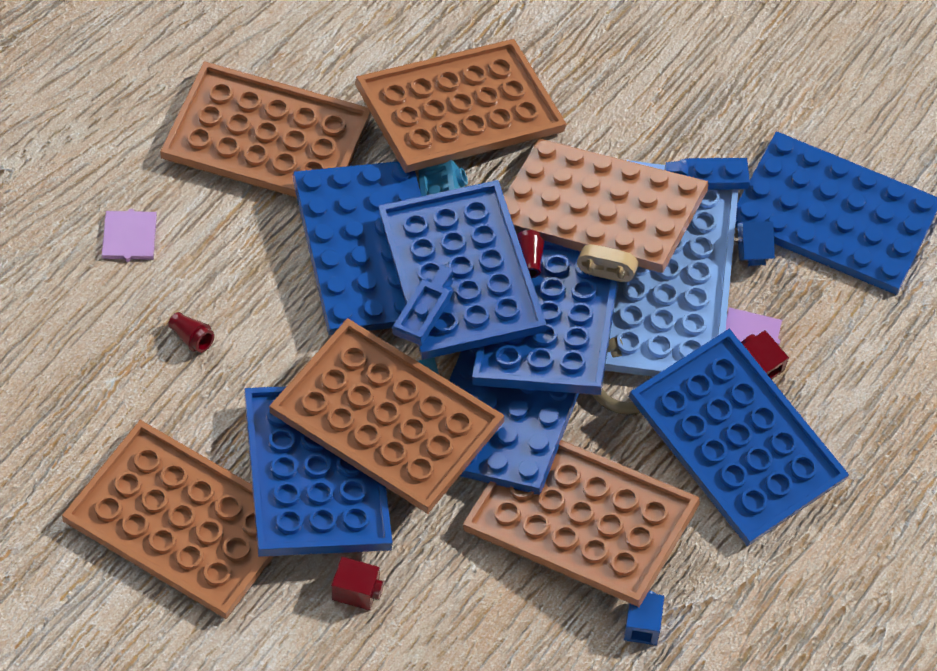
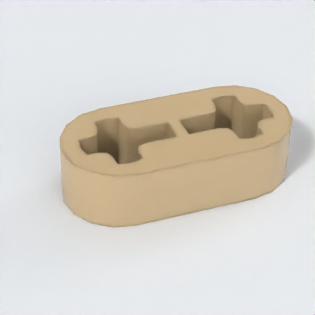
[577,244,639,282]

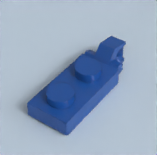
[664,158,750,190]
[392,265,454,346]

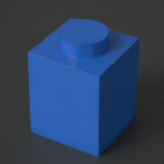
[737,221,775,266]
[624,590,665,646]

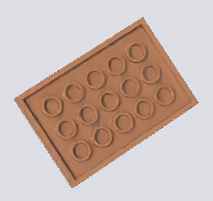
[355,39,567,173]
[160,61,372,198]
[504,138,708,273]
[269,318,504,514]
[62,420,274,619]
[463,440,700,607]

